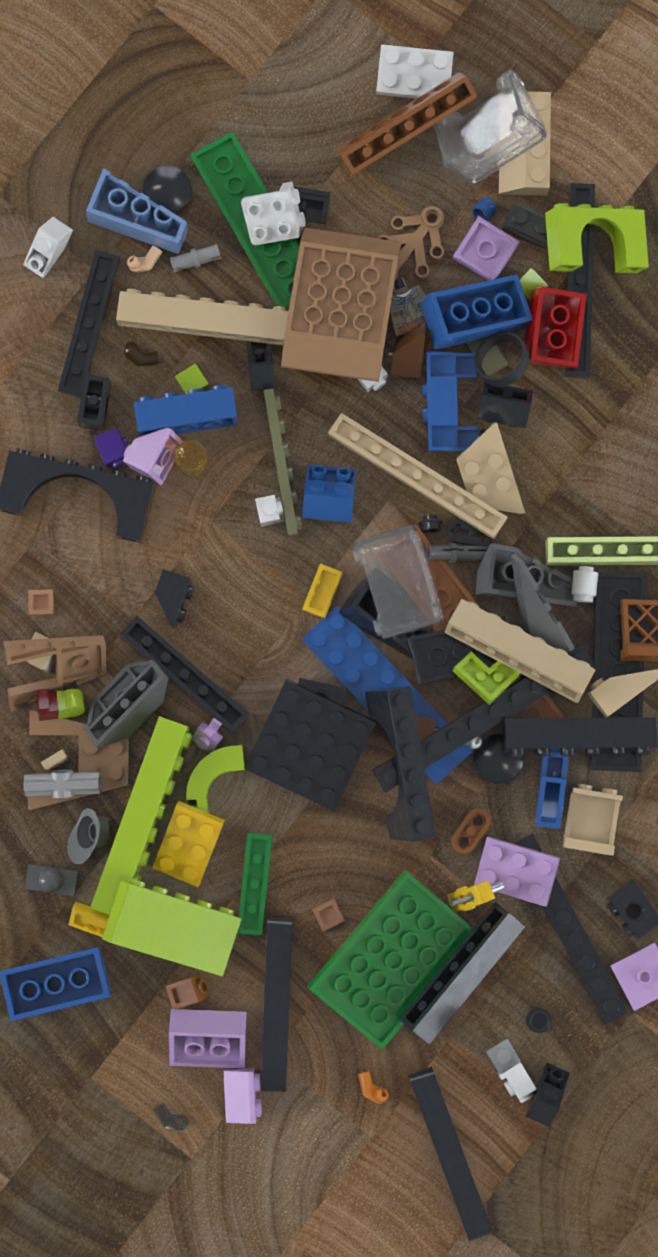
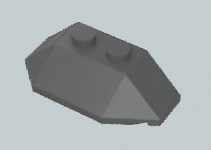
[84,660,168,748]

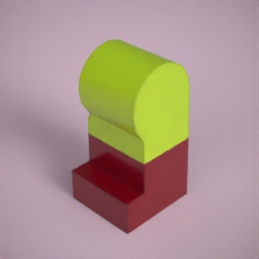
[37,689,85,721]

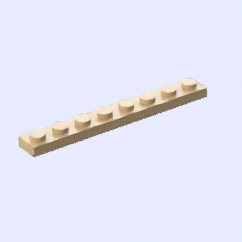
[328,413,508,539]

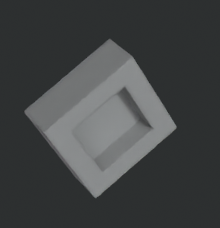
[486,1038,521,1073]

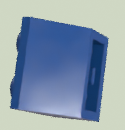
[302,465,356,522]

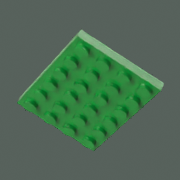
[307,870,473,1050]

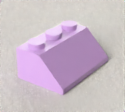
[169,1009,247,1069]

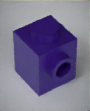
[94,428,129,469]

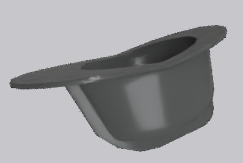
[67,808,112,864]

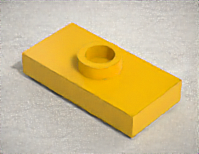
[302,563,343,618]
[68,902,110,937]

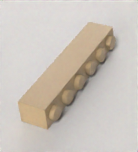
[444,599,595,703]

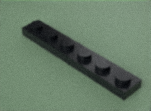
[58,250,120,398]

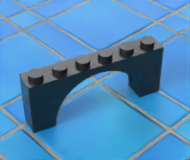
[0,448,155,544]
[365,686,436,842]

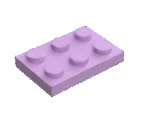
[474,836,560,907]

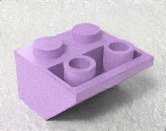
[224,1068,262,1124]

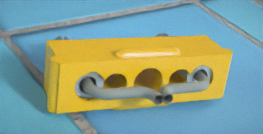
[447,880,504,912]

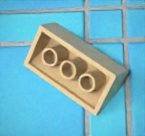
[499,92,551,196]

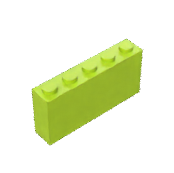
[102,878,241,976]

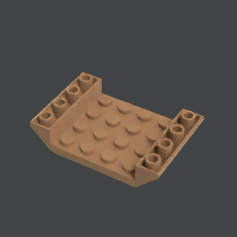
[281,227,401,382]

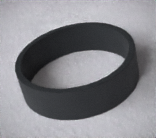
[474,332,530,387]

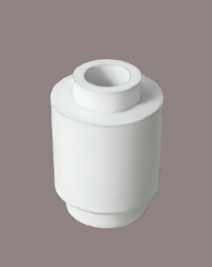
[571,566,598,603]

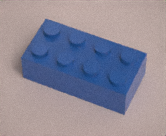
[420,274,533,350]
[134,385,238,437]
[0,946,112,1021]

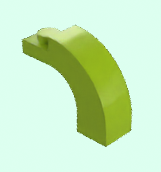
[186,745,245,813]

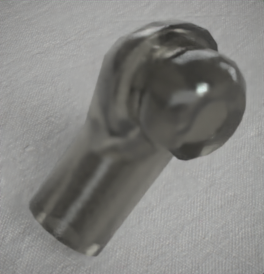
[153,1102,189,1131]

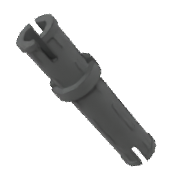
[426,543,489,563]

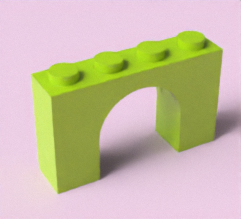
[545,203,649,273]

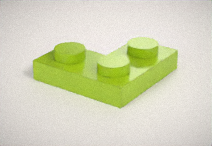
[453,652,521,705]

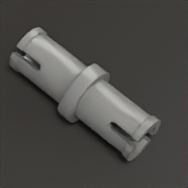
[170,244,221,273]

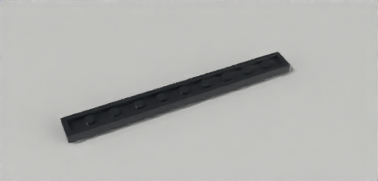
[372,644,594,792]

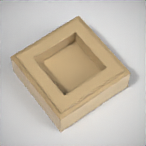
[41,749,69,771]

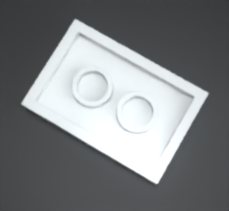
[376,45,454,99]

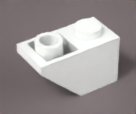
[23,217,73,278]

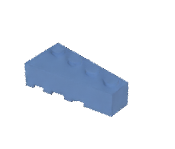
[86,168,187,254]

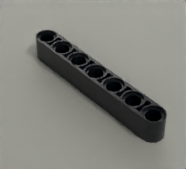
[261,916,292,1092]
[408,1066,493,1241]

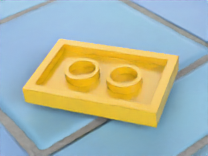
[152,801,225,887]

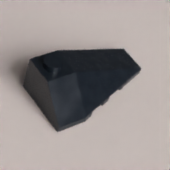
[339,568,429,659]

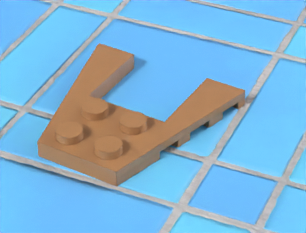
[4,635,107,711]
[28,710,130,810]

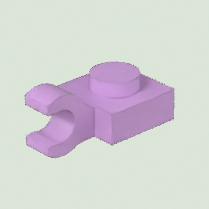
[192,718,223,753]

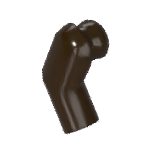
[124,342,159,366]

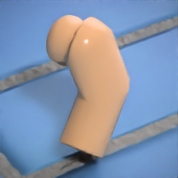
[127,246,163,273]

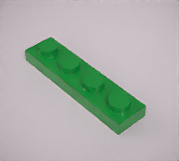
[237,833,272,936]

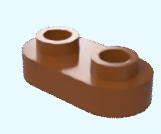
[451,808,491,854]

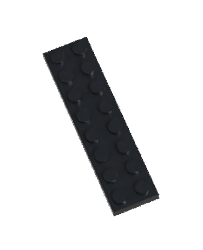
[590,572,646,772]

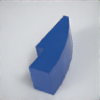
[535,752,569,829]

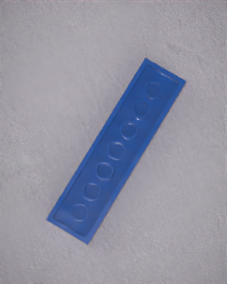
[301,605,473,785]

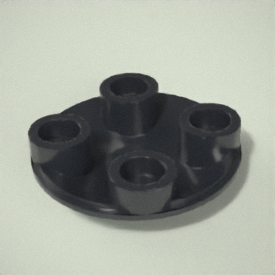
[143,165,192,213]
[474,734,523,784]

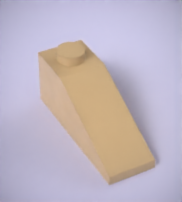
[588,669,658,718]

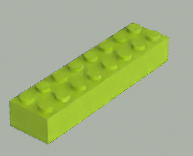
[90,716,193,915]

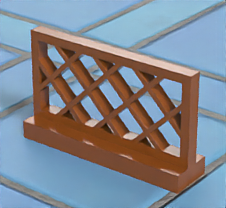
[620,599,658,662]

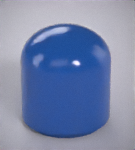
[472,198,497,221]

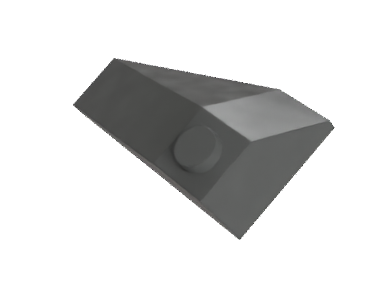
[475,543,577,607]
[511,554,575,652]

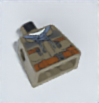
[389,278,428,340]

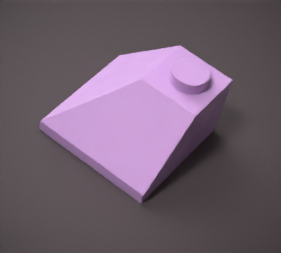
[123,428,184,486]

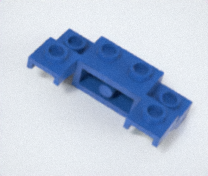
[422,352,478,453]

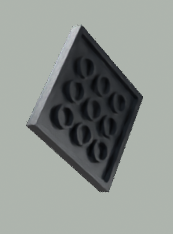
[244,679,377,811]

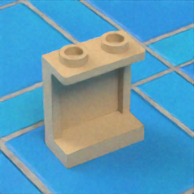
[562,784,623,856]

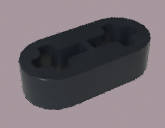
[446,520,492,546]

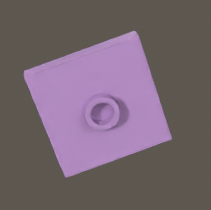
[452,216,520,281]
[610,943,658,1011]

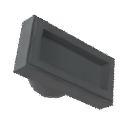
[25,864,79,896]

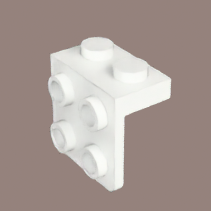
[241,182,306,245]

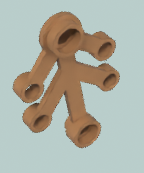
[377,206,444,280]

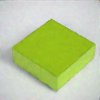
[175,363,209,394]

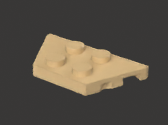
[456,422,525,514]

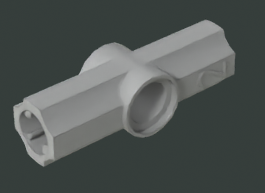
[23,769,102,798]

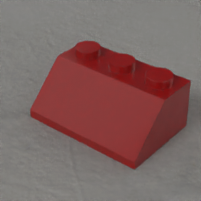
[524,286,587,368]

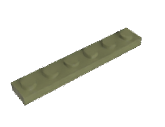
[264,389,302,538]

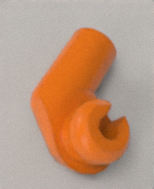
[358,1071,389,1104]

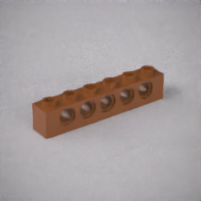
[335,72,478,175]

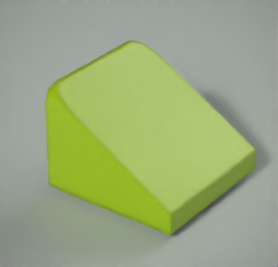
[520,268,548,301]

